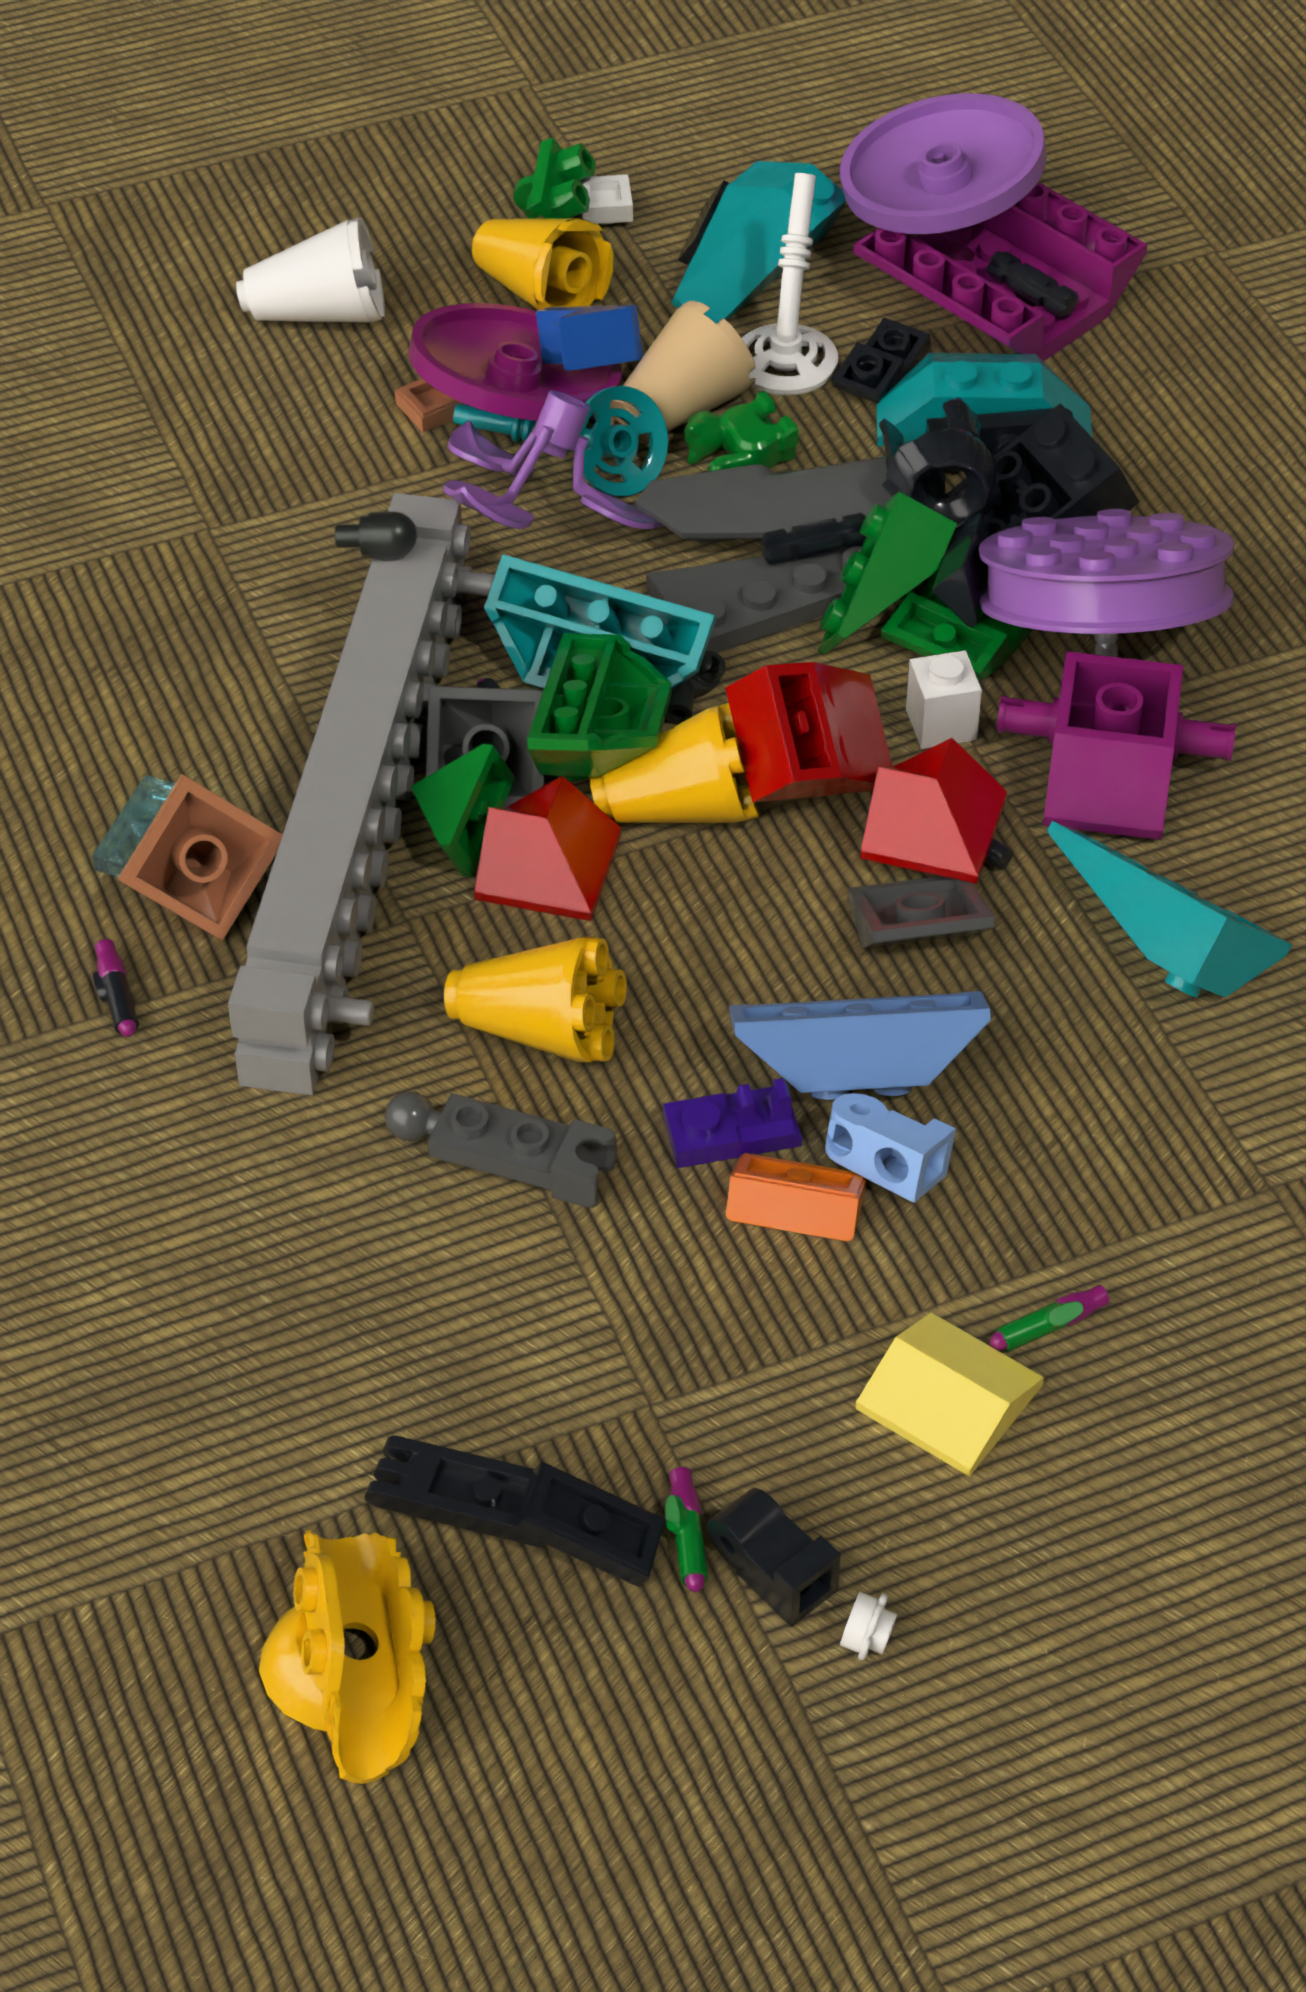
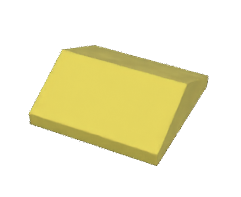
[856,1312,1044,1477]

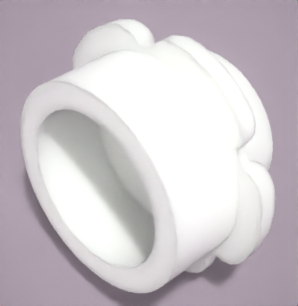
[840,1592,897,1660]

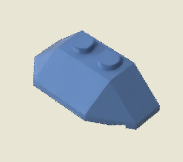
[729,991,991,1100]

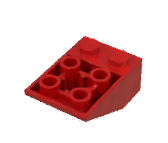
[725,662,893,803]

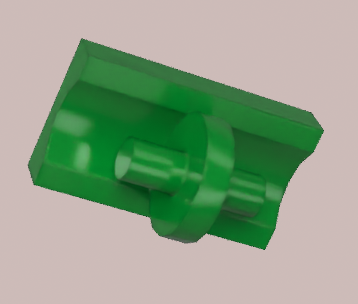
[513,137,596,219]

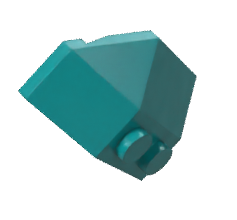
[876,353,1093,446]
[484,554,717,690]

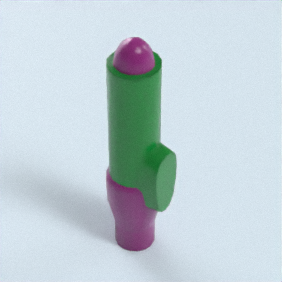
[990,1284,1110,1353]
[665,1467,709,1592]

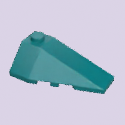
[671,161,847,324]

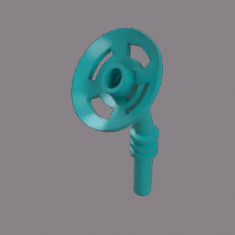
[453,386,668,496]

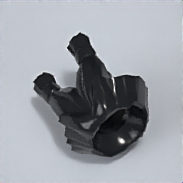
[879,397,1001,529]

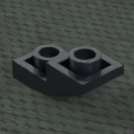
[832,317,931,403]

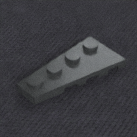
[646,545,862,653]

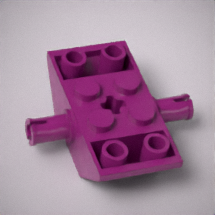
[996,651,1236,840]

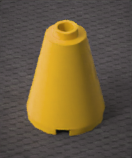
[472,218,613,310]

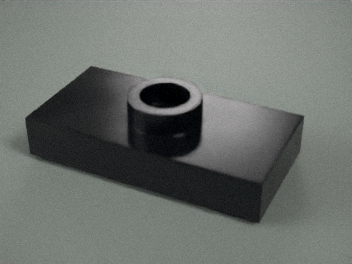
[514,1461,665,1587]

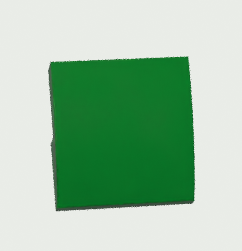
[881,568,1033,681]

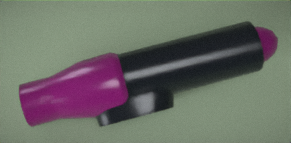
[93,939,139,1037]

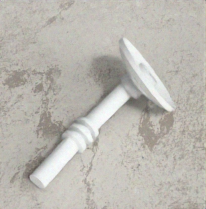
[742,173,838,395]

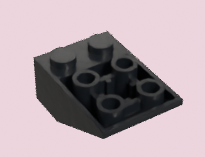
[946,403,1140,536]

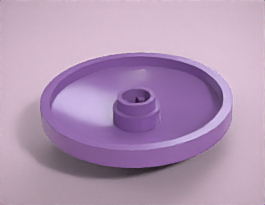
[840,93,1047,234]

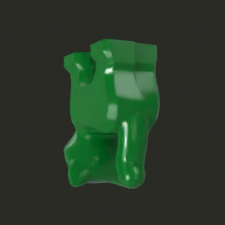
[684,391,799,472]

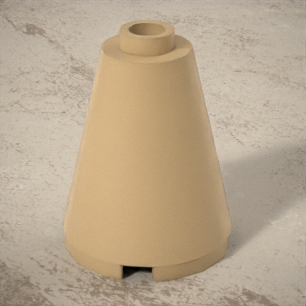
[610,300,756,444]

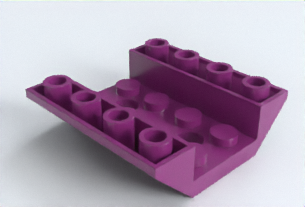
[853,182,1148,362]

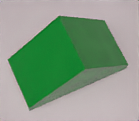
[410,744,515,877]

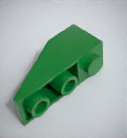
[818,492,957,655]

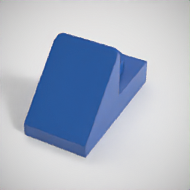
[536,305,643,371]

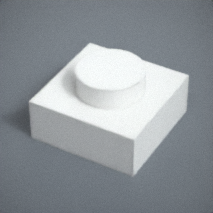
[580,174,633,225]

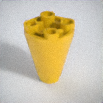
[589,703,759,823]
[444,937,627,1062]

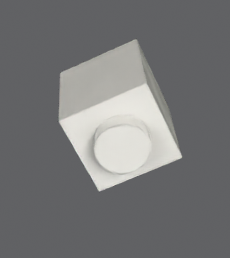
[906,650,982,749]

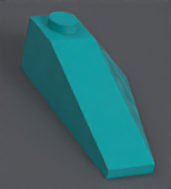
[1047,821,1293,998]

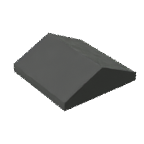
[848,876,995,949]

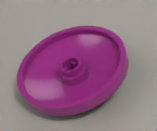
[408,303,622,421]

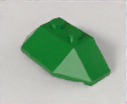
[527,633,672,781]

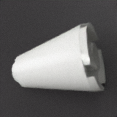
[236,218,385,323]

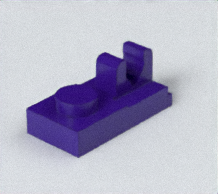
[663,1078,802,1168]

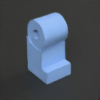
[825,1093,956,1203]

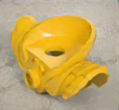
[259,1530,435,1784]

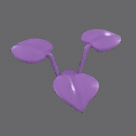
[442,390,664,529]

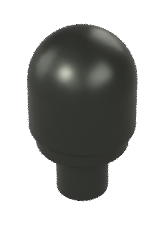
[335,511,417,559]

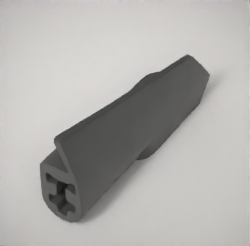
[635,456,892,543]

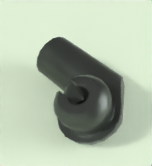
[665,651,726,725]

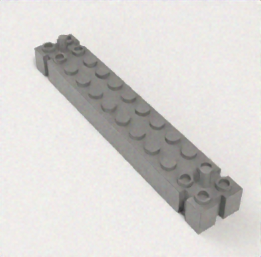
[228,493,495,1095]

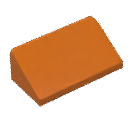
[726,1153,867,1242]

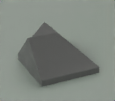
[426,686,545,807]

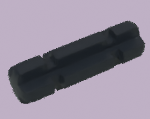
[986,251,1079,318]
[761,513,866,565]

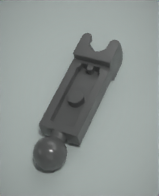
[385,1092,617,1208]

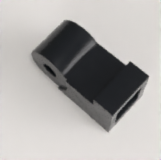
[707,1488,841,1627]

